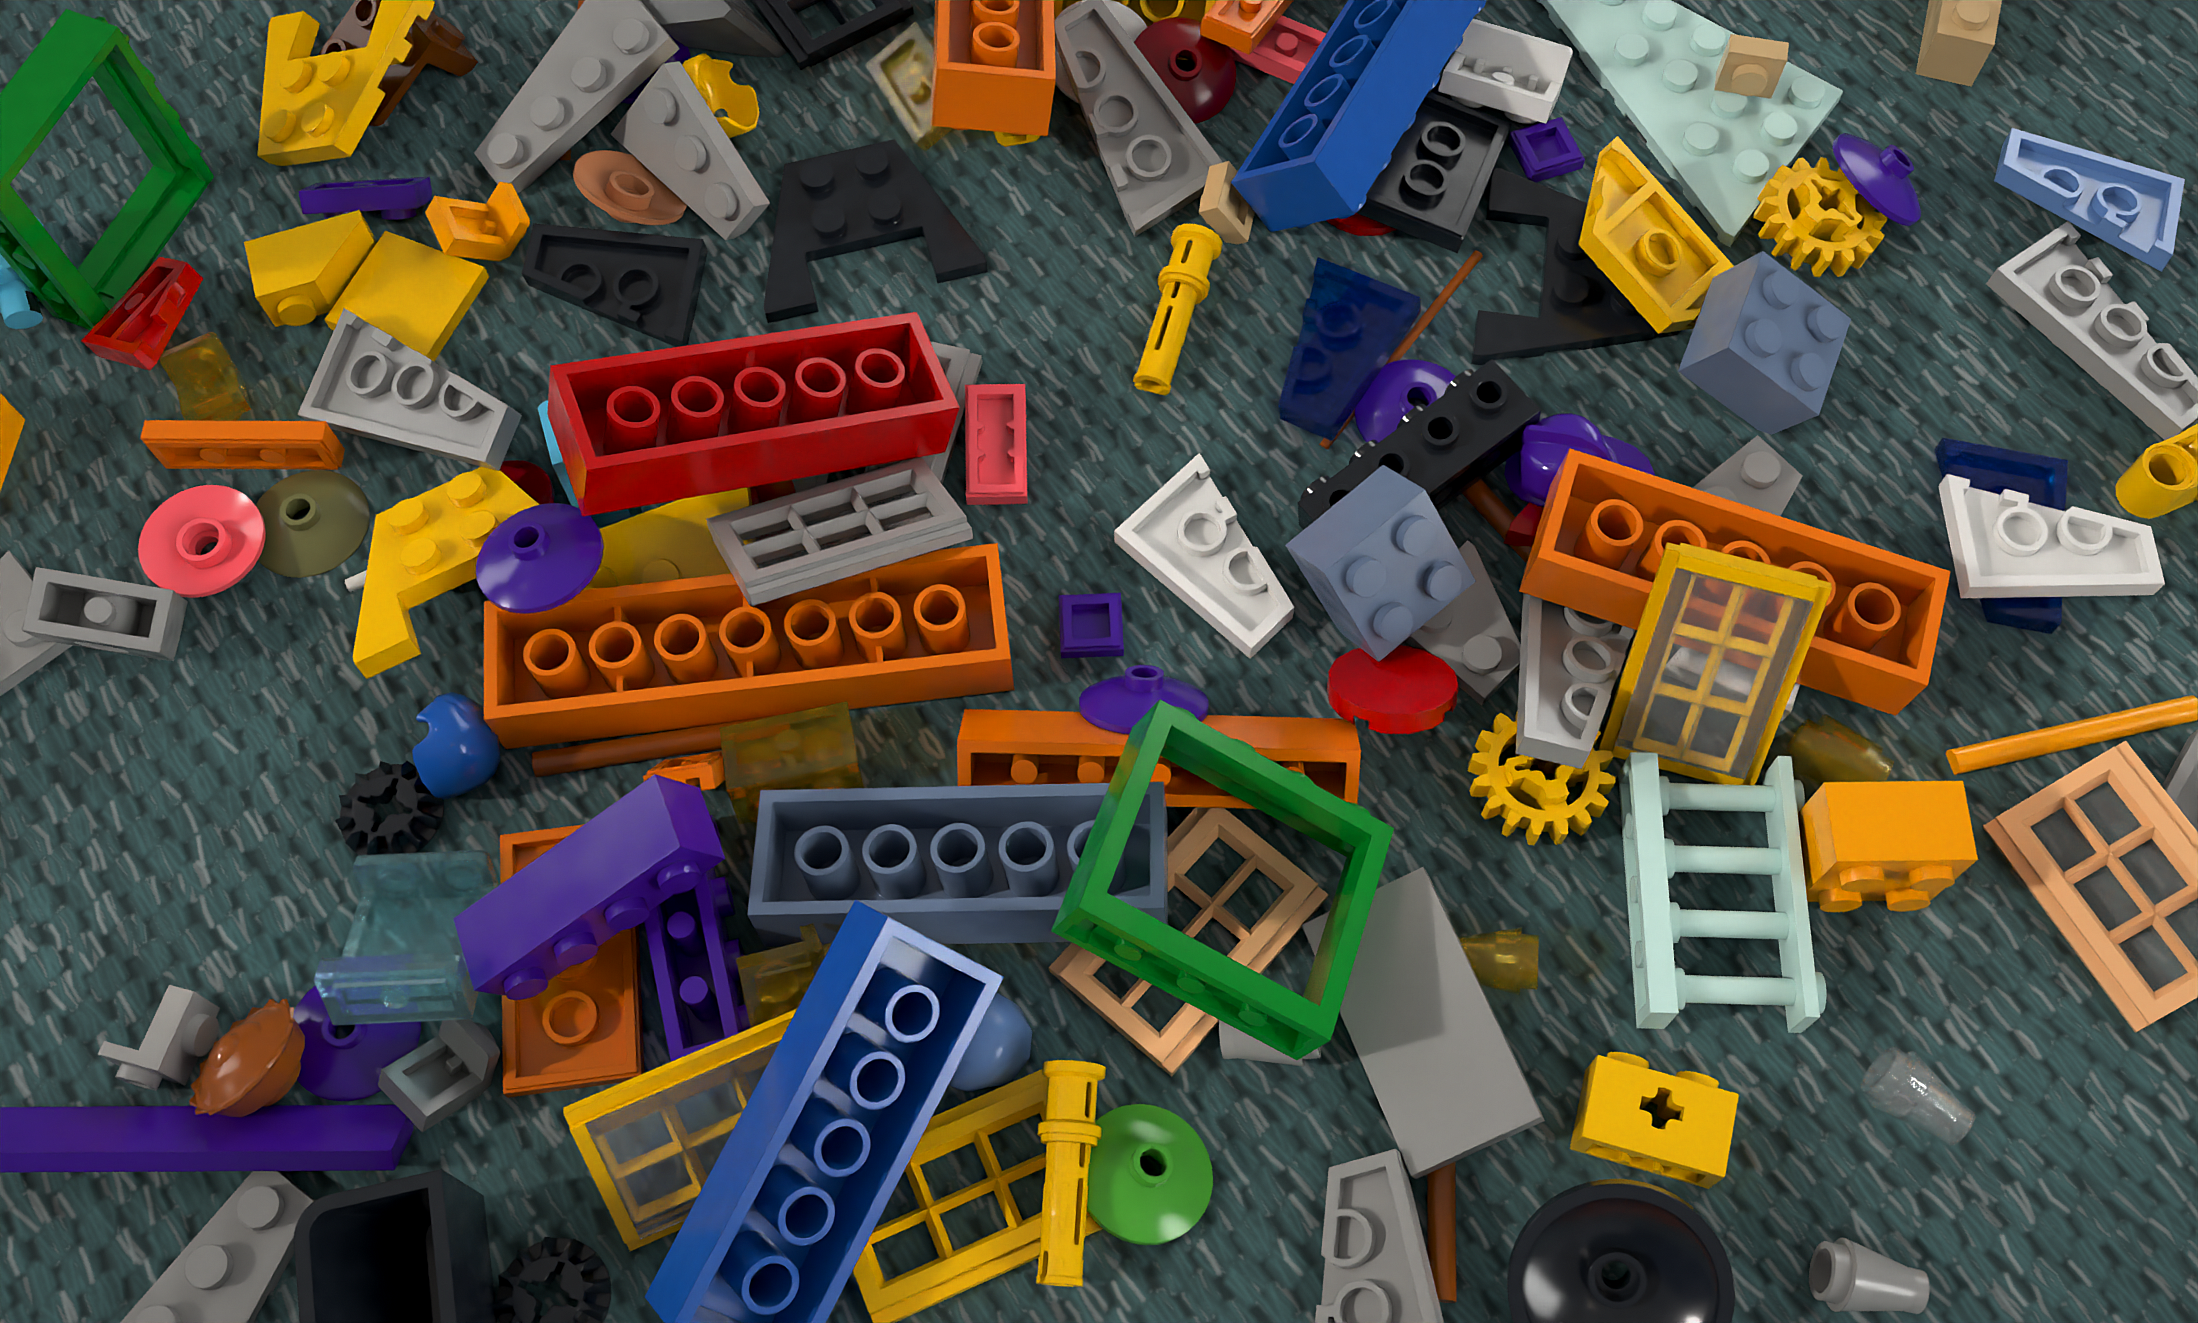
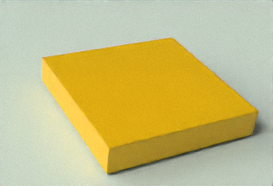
[324,230,489,361]

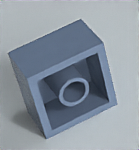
[1678,251,1851,435]
[1285,465,1476,662]

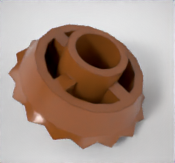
[189,999,305,1118]

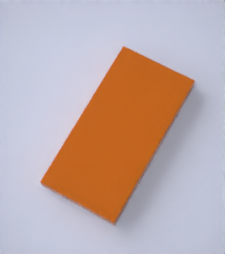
[500,824,645,1098]

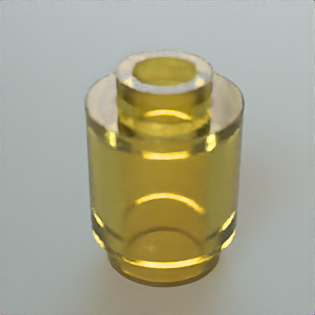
[1786,714,1894,786]

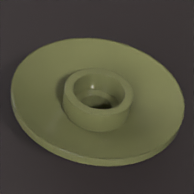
[256,470,370,578]

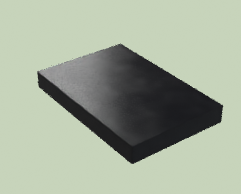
[1356,91,1512,254]

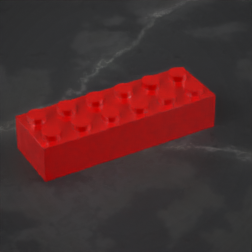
[547,312,960,517]

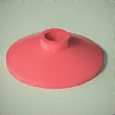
[138,485,266,598]

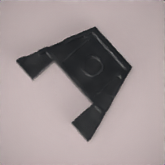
[763,139,988,323]
[1471,168,1656,365]

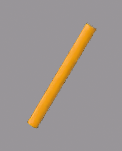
[1946,695,2198,775]

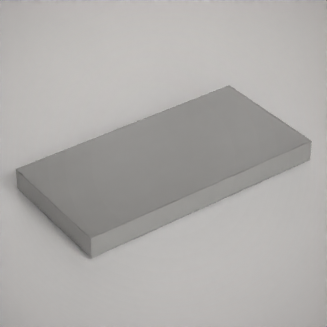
[1302,867,1545,1179]

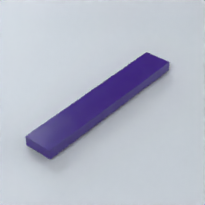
[0,1105,414,1173]

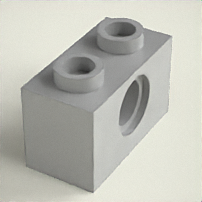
[22,567,188,661]

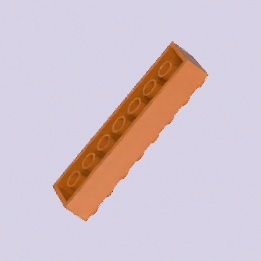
[484,543,1015,749]

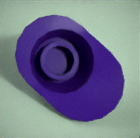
[1504,413,1655,507]

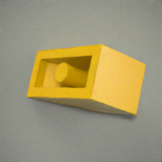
[244,210,377,327]

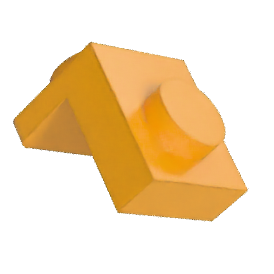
[425,182,530,262]

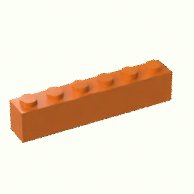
[957,709,1361,809]

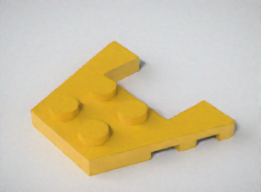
[257,0,435,166]
[353,467,600,679]

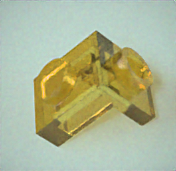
[160,332,251,421]

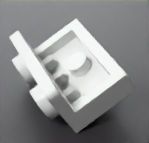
[1438,19,1573,124]

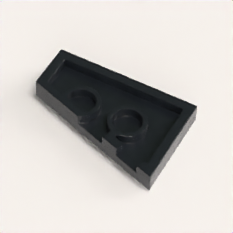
[522,223,708,347]

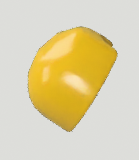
[682,53,760,138]

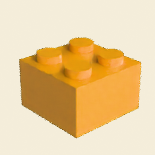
[1798,781,1978,912]

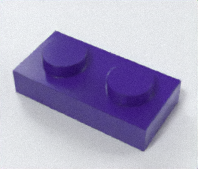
[298,177,432,220]

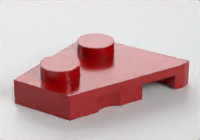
[81,257,204,371]

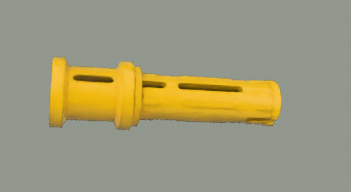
[1133,224,1223,396]
[1036,1060,1106,1287]

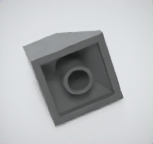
[641,0,787,58]

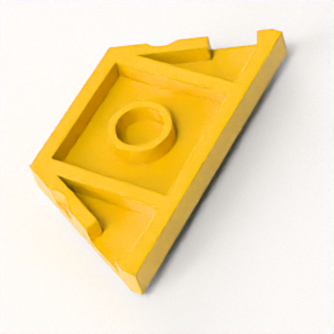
[1579,136,1734,334]

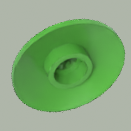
[1087,1104,1213,1245]

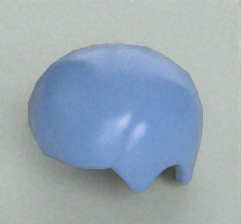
[949,992,1032,1092]

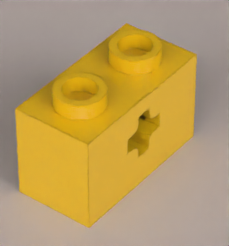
[1570,1052,1739,1189]

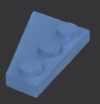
[1994,128,2185,272]

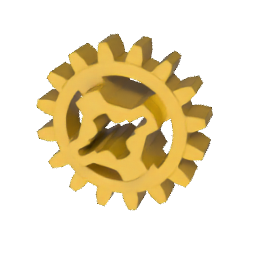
[1754,157,1887,277]
[1468,710,1616,845]

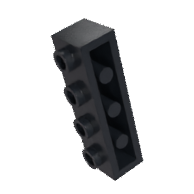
[1298,359,1541,530]

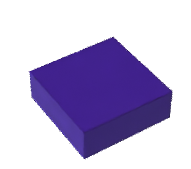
[1508,117,1585,182]
[1059,593,1124,659]

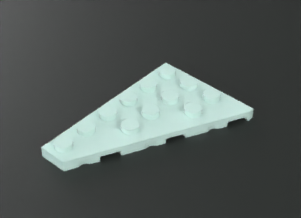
[1536,0,1843,247]

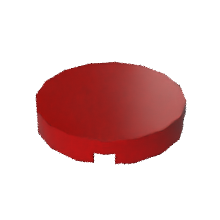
[1327,645,1458,734]

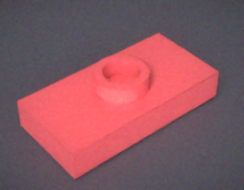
[965,384,1028,505]

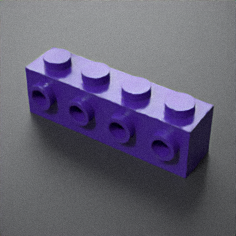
[453,774,726,1000]
[644,815,759,1062]

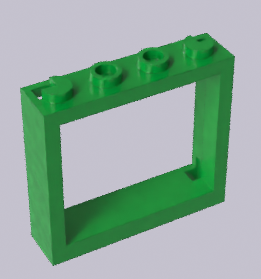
[0,9,214,330]
[1051,699,1394,1060]

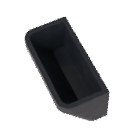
[294,1169,497,1323]

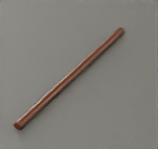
[1319,251,1483,450]

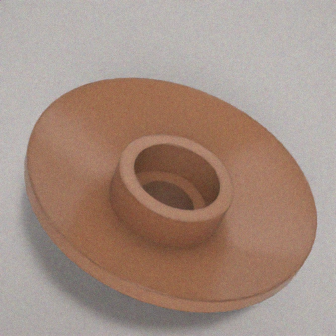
[573,150,687,225]

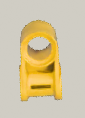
[2115,424,2198,519]

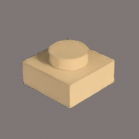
[1714,34,1789,99]
[1198,161,1255,244]

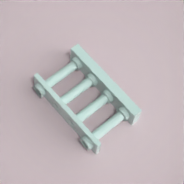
[1618,752,1827,1033]

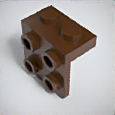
[318,0,478,127]

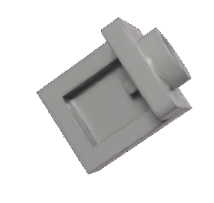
[97,985,220,1091]

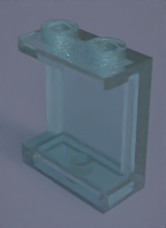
[314,850,499,1025]

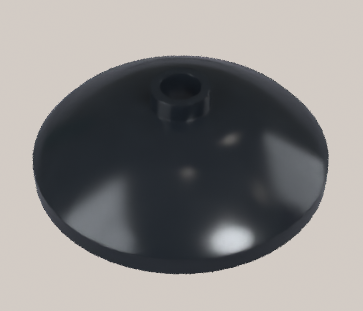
[1507,1179,1735,1323]

